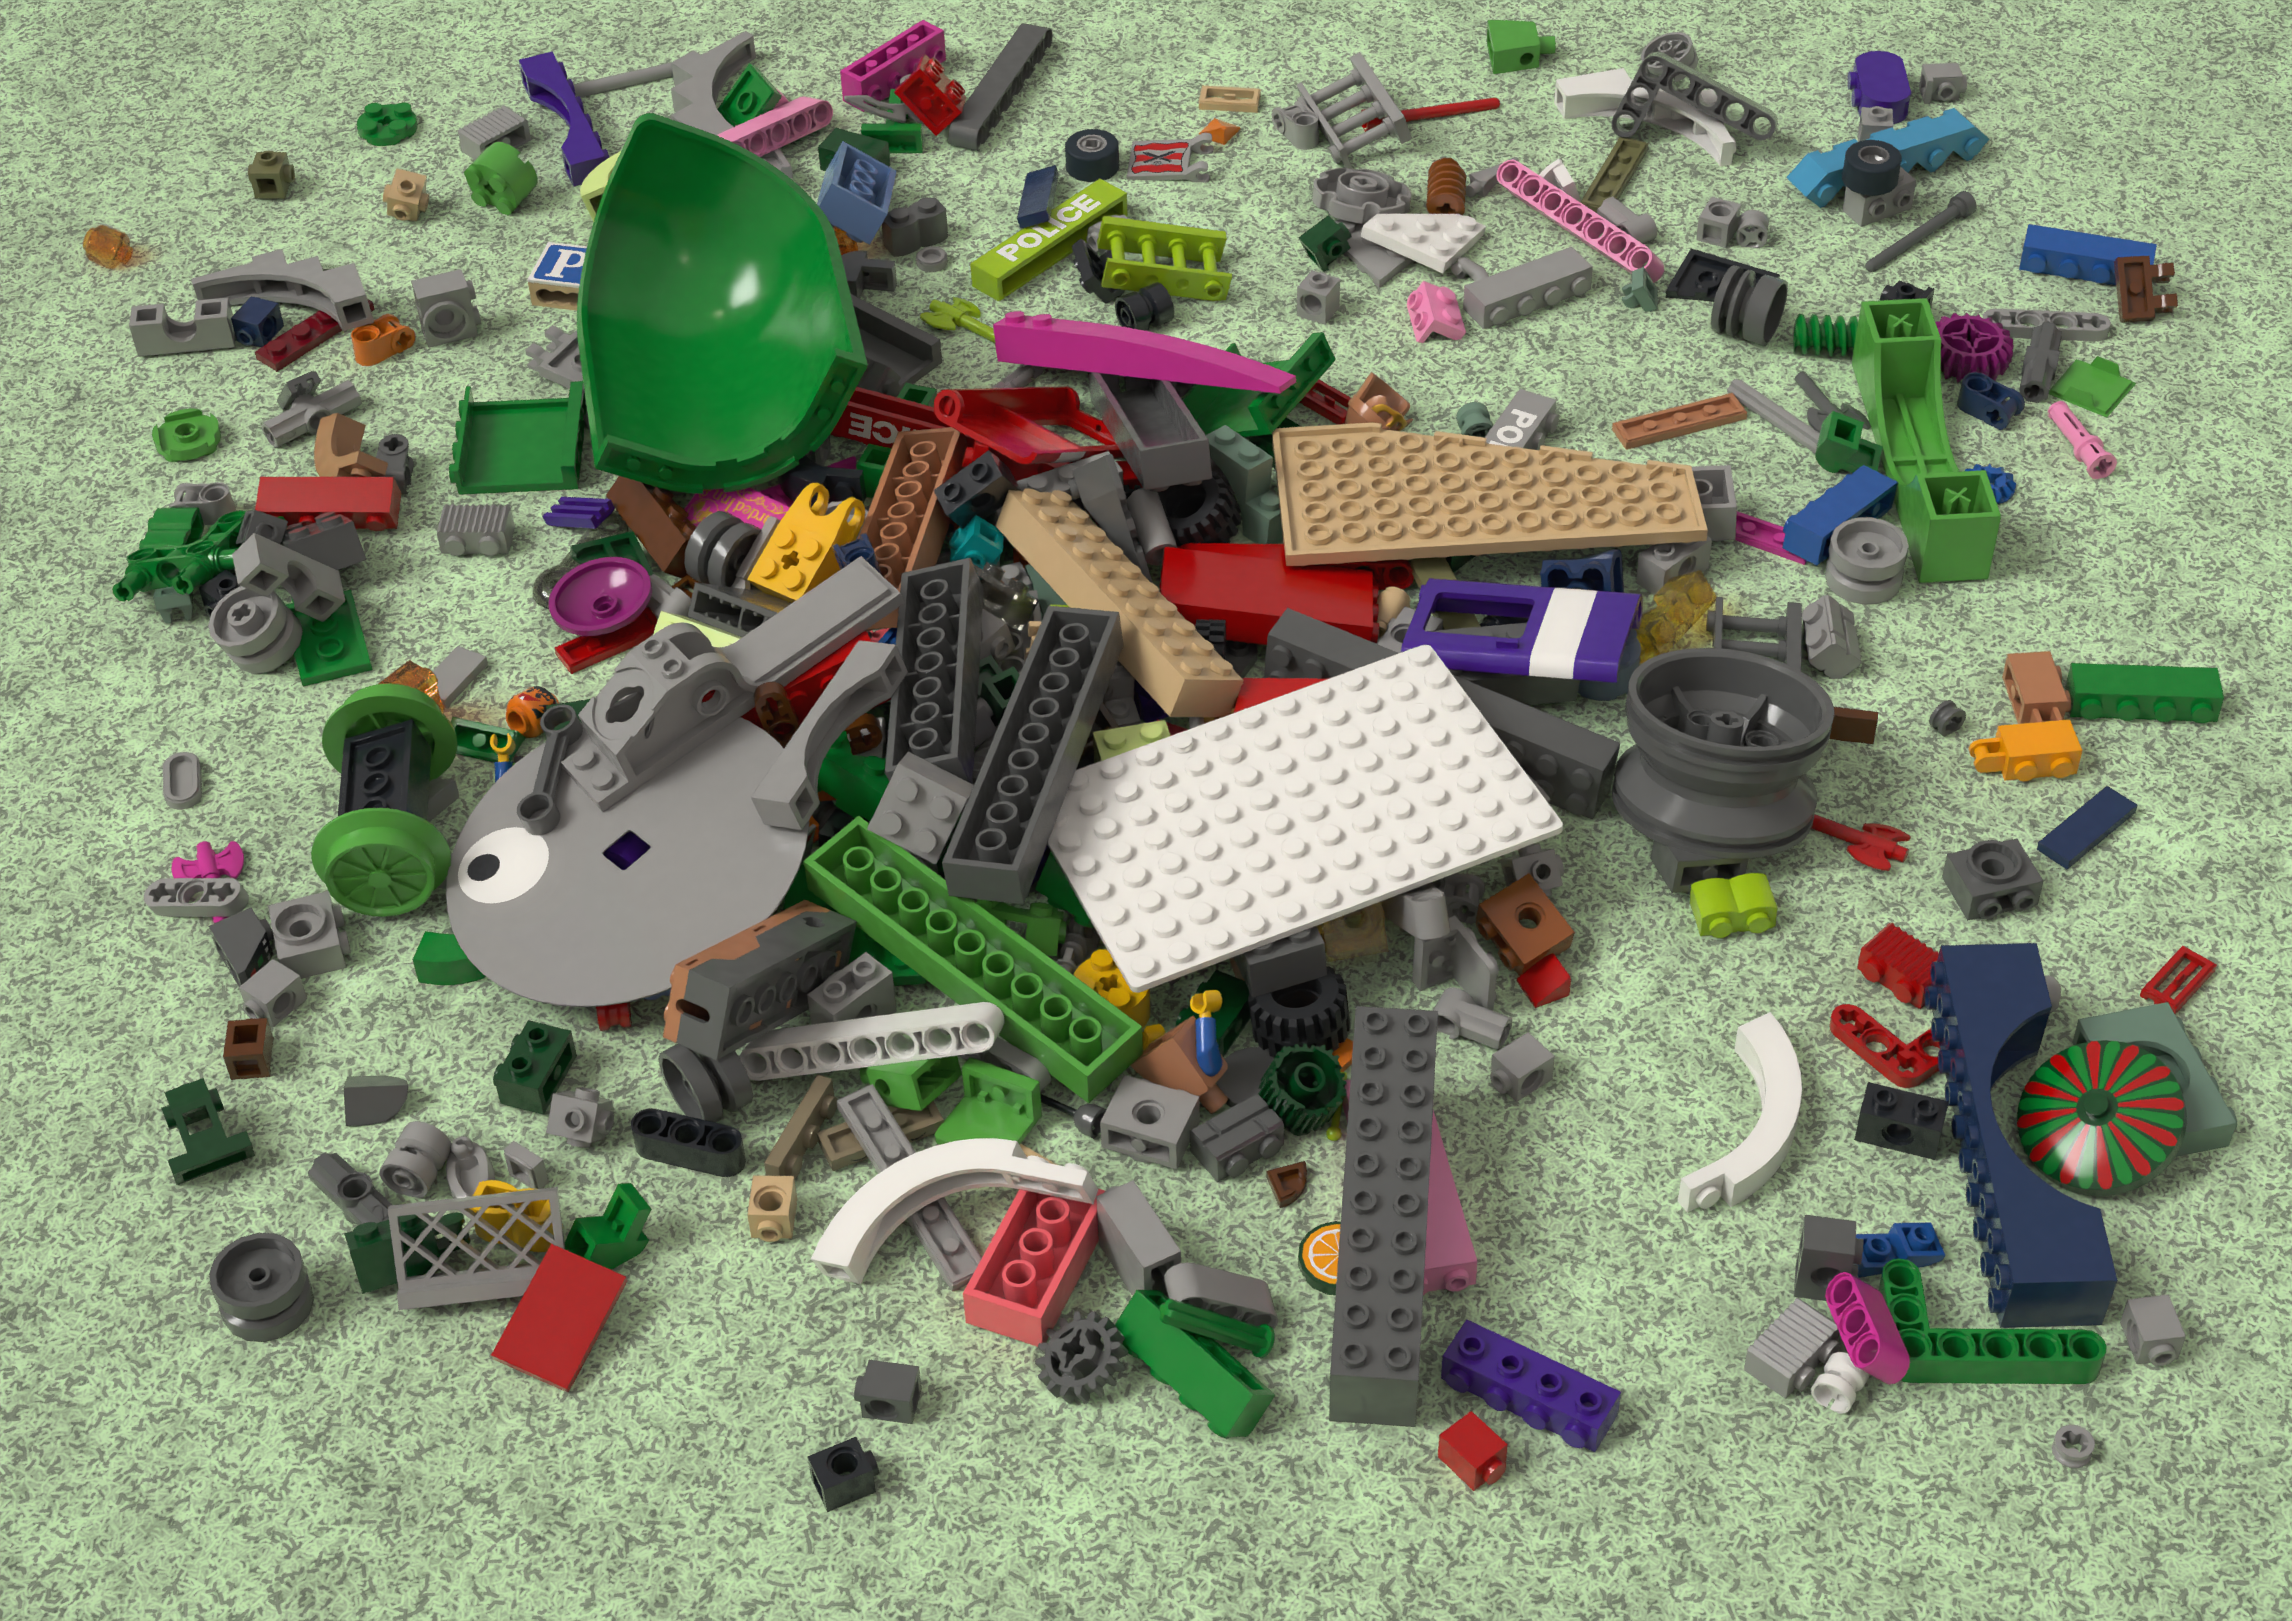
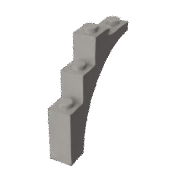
[670,31,756,135]
[191,249,374,331]

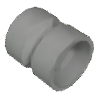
[379,1121,452,1198]

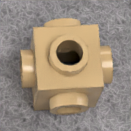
[383,168,430,221]

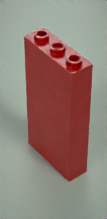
[1160,547,1379,645]

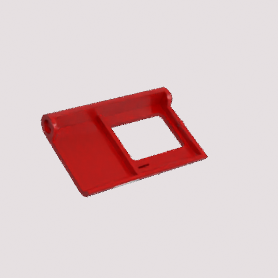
[933,386,1125,464]

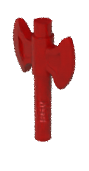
[1811,814,1911,871]

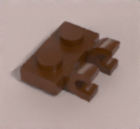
[2114,256,2178,322]

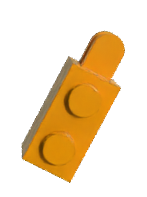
[1969,720,2083,781]

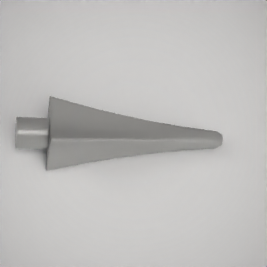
[1466,157,1519,197]

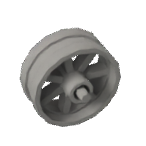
[1641,32,1699,82]

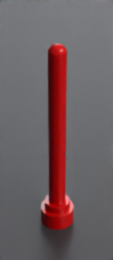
[1361,97,1500,132]

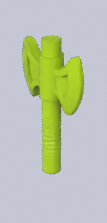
[920,297,995,343]

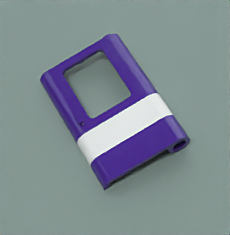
[1401,578,1643,683]

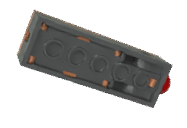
[663,900,857,1060]

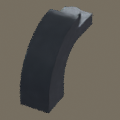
[778,450,866,507]

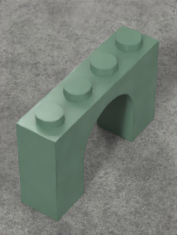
[2072,1002,2237,1157]

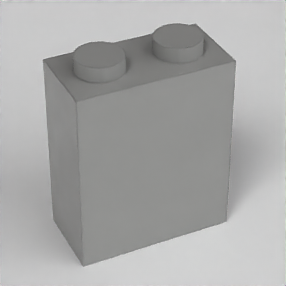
[1096,1180,1181,1298]

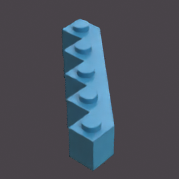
[1786,108,1990,208]

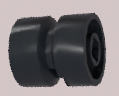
[1115,282,1174,331]

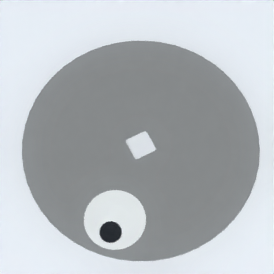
[446,717,809,1007]

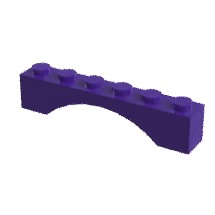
[519,51,610,187]

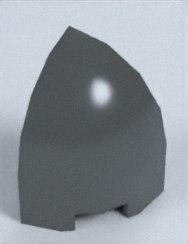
[344,1076,409,1126]

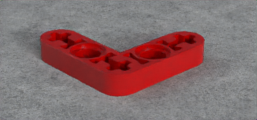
[1829,1004,1940,1088]

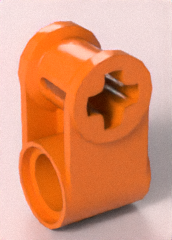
[351,314,416,366]

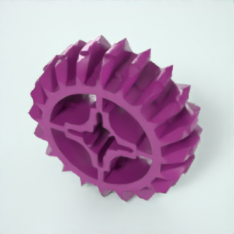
[1935,312,2014,384]

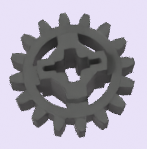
[1035,1311,1128,1404]

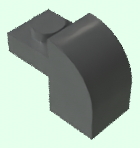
[841,251,897,298]

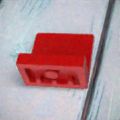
[894,54,966,136]

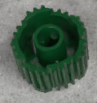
[1258,1044,1347,1136]

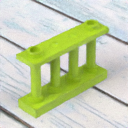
[1097,216,1232,301]

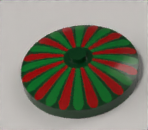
[2017,1040,2187,1196]

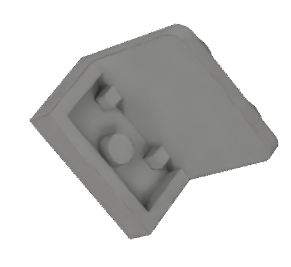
[1412,916,1499,1011]

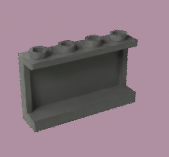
[851,294,942,397]

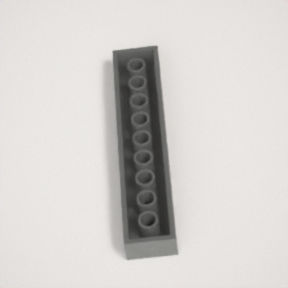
[942,605,1124,904]
[1263,608,1621,819]

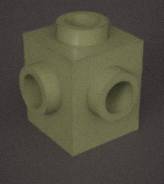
[248,151,295,199]

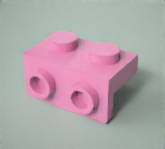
[1407,281,1466,343]

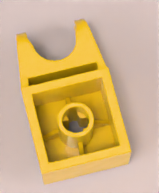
[747,483,865,603]

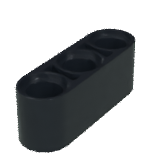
[631,1108,746,1177]

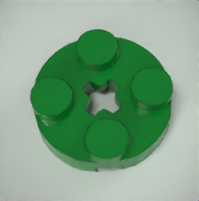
[357,102,418,146]

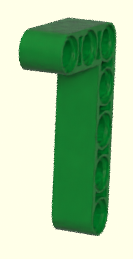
[1878,1258,2107,1384]

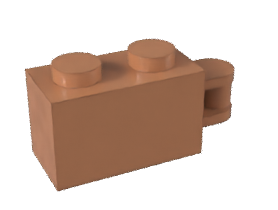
[2002,651,2071,724]

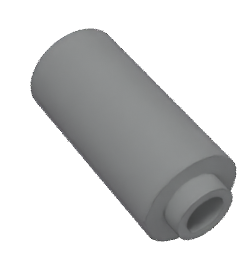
[1126,488,1178,565]

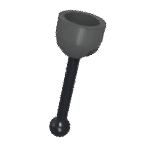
[1040,1094,1107,1139]

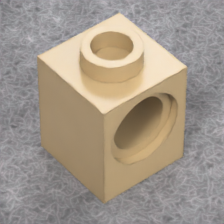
[747,1176,797,1242]

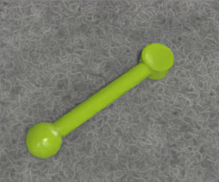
[1326,1072,1348,1141]

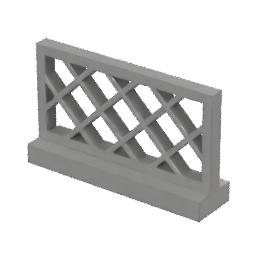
[388,1187,566,1310]

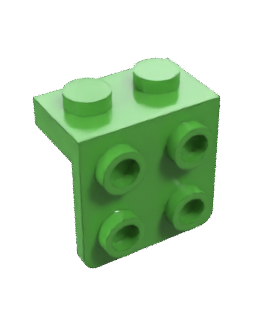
[935,1057,1042,1145]

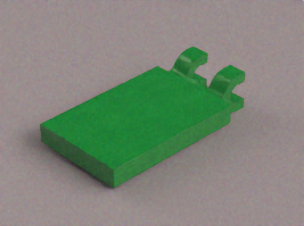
[286,589,373,687]

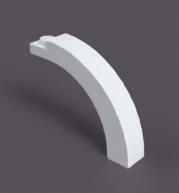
[1678,1012,1802,1213]

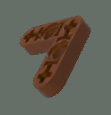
[753,682,883,755]

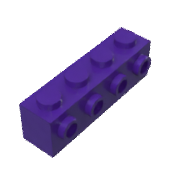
[1441,1319,1621,1452]

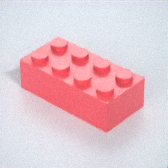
[963,1189,1105,1347]

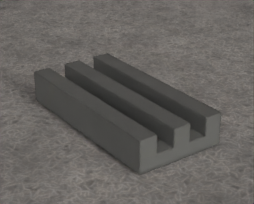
[277,371,321,409]

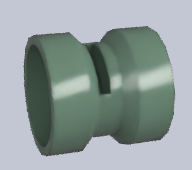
[1456,402,1493,438]

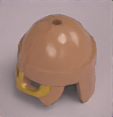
[1345,372,1413,431]

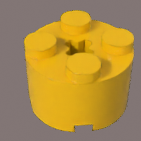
[1073,949,1151,1029]

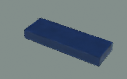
[2037,786,2138,869]

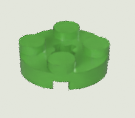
[152,408,221,462]

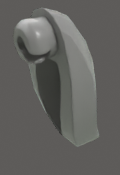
[446,1136,495,1198]

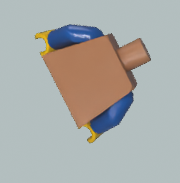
[1130,990,1228,1114]

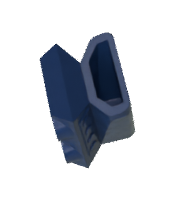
[1540,550,1624,593]

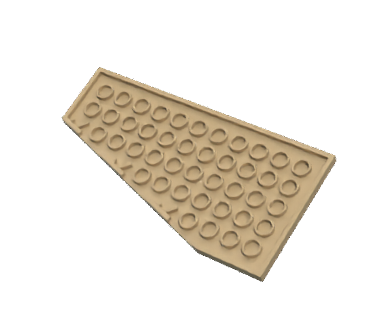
[1272,422,1708,566]

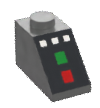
[209,908,274,987]

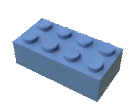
[817,141,896,245]

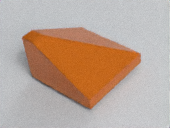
[1199,118,1240,145]

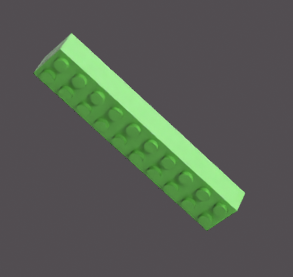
[803,816,1143,1104]

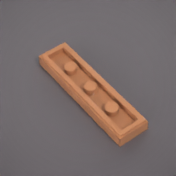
[1612,393,1747,450]

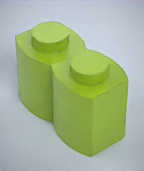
[1689,873,1778,938]

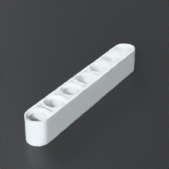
[739,1002,1004,1081]

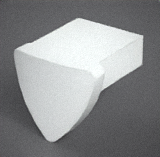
[1539,159,1581,202]

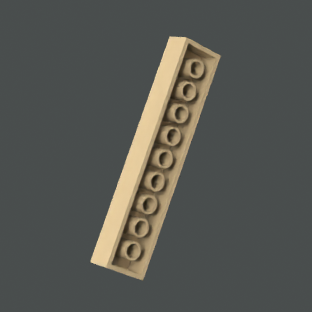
[996,488,1244,717]

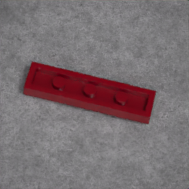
[255,299,375,372]

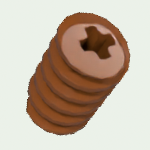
[1426,158,1466,216]

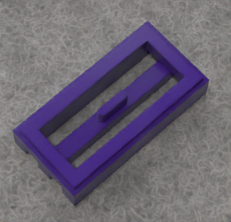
[542,497,615,529]

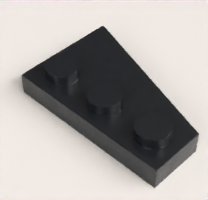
[1666,248,1780,302]

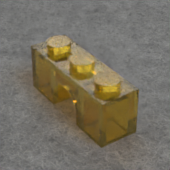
[1635,570,1717,663]

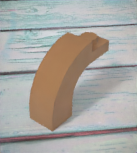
[314,413,388,477]

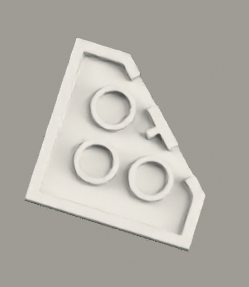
[1361,214,1486,273]

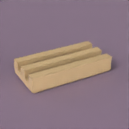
[1199,85,1261,113]

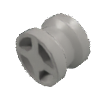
[1736,210,1769,249]

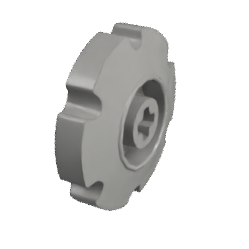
[1312,168,1412,224]

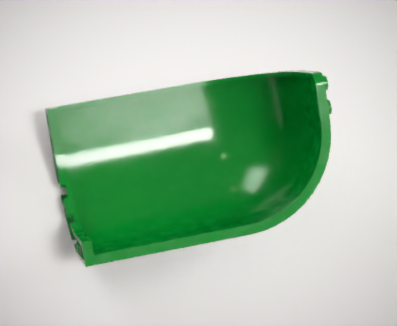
[577,113,868,494]

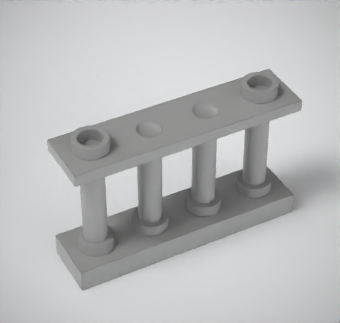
[1296,52,1412,169]

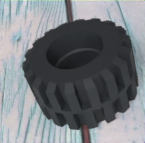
[1157,471,1242,548]
[1248,966,1351,1058]

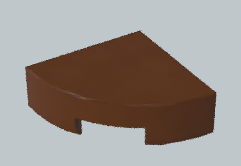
[1266,1161,1307,1208]

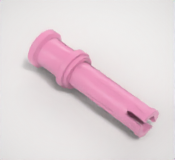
[2048,401,2117,479]

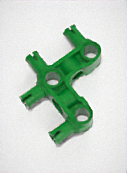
[112,510,287,602]

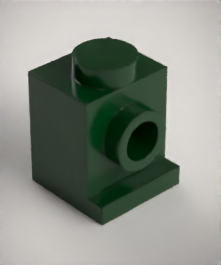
[1298,215,1352,272]

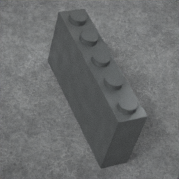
[688,582,872,639]

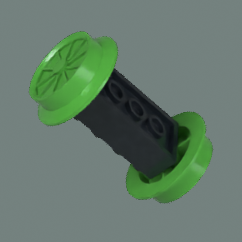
[311,683,457,917]

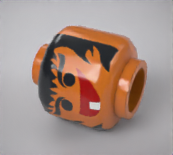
[506,686,559,738]

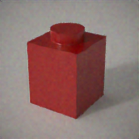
[1438,1411,1508,1491]

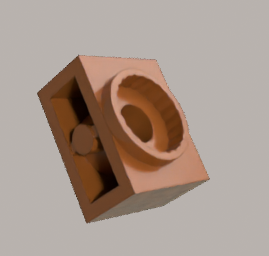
[1475,873,1575,976]

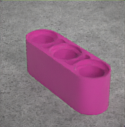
[1825,1272,1910,1385]

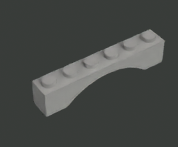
[751,640,908,830]

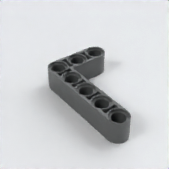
[1611,52,1778,140]

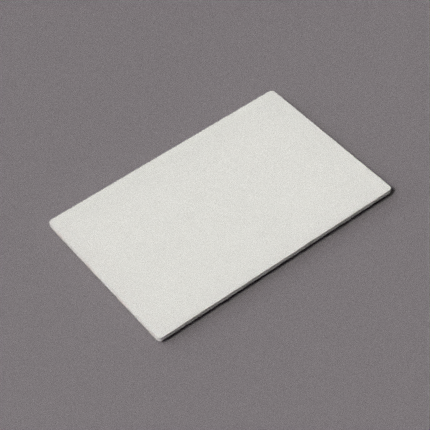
[1047,645,1563,993]

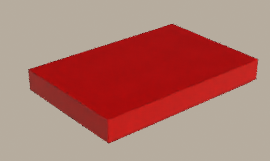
[491,1244,628,1392]

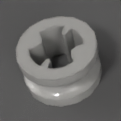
[2052,1425,2095,1468]

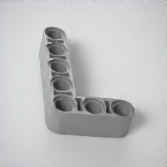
[1325,883,1451,940]

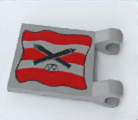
[1127,133,1214,183]

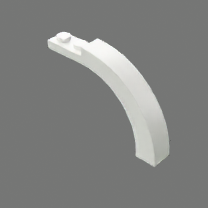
[811,1138,1099,1284]

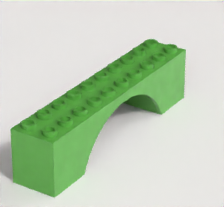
[1852,298,2001,583]

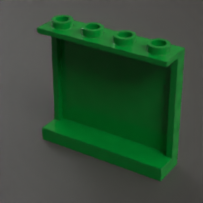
[449,381,587,495]

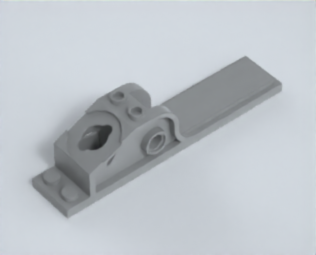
[561,556,905,812]

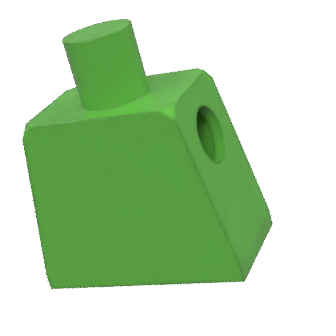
[1486,20,1556,74]
[860,1056,962,1111]

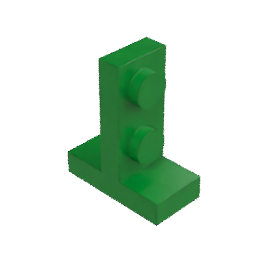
[861,89,924,153]

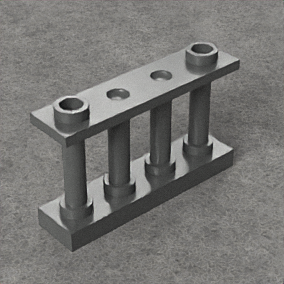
[1706,597,1802,671]

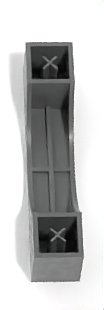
[1329,1006,1438,1427]

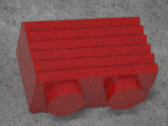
[1857,923,1939,1010]

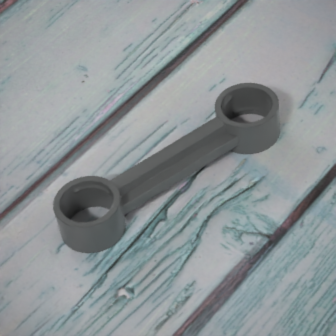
[517,704,583,835]

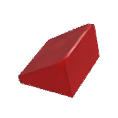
[1517,953,1571,1008]

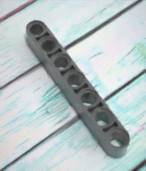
[948,23,1053,151]

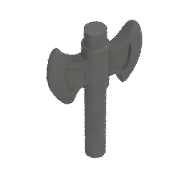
[1795,371,1871,433]

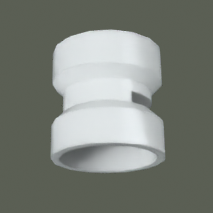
[1811,1352,1869,1414]

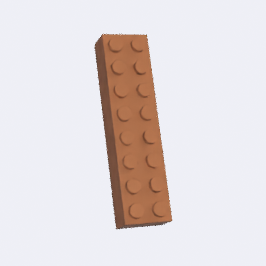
[858,427,968,631]

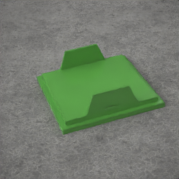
[2049,356,2136,418]

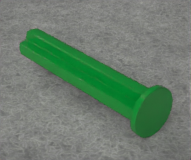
[1159,1298,1275,1358]

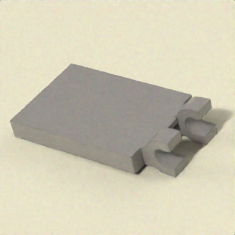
[526,325,583,389]

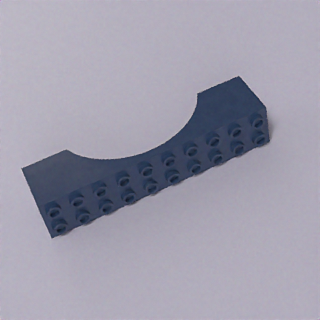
[1925,943,2118,1328]

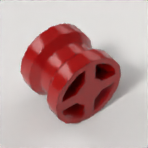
[596,1002,632,1031]

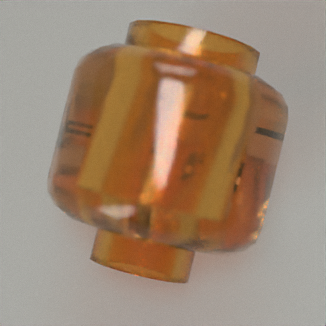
[83,224,133,269]

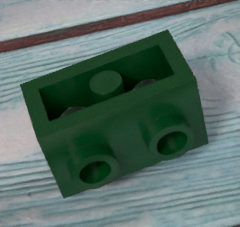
[493,1020,577,1115]

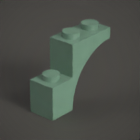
[1206,425,1283,544]

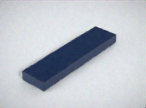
[1017,165,1059,228]

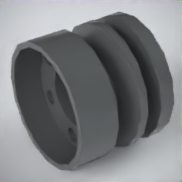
[1711,265,1788,346]

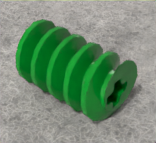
[1793,313,1858,357]

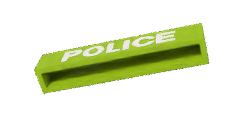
[970,179,1128,302]

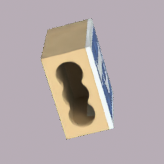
[527,242,587,311]

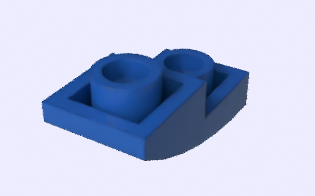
[1856,1222,1945,1278]

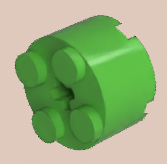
[464,142,538,216]

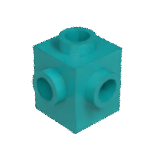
[949,515,1004,578]

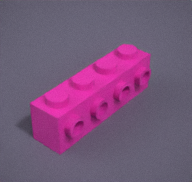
[840,20,946,112]

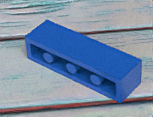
[2019,224,2157,285]
[1782,465,1898,566]

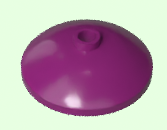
[549,557,652,636]

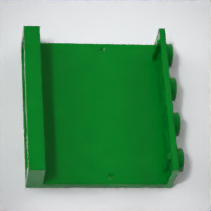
[1182,332,1336,437]

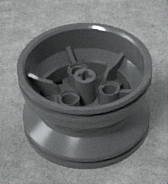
[1612,648,1834,859]

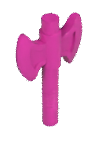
[171,841,244,923]

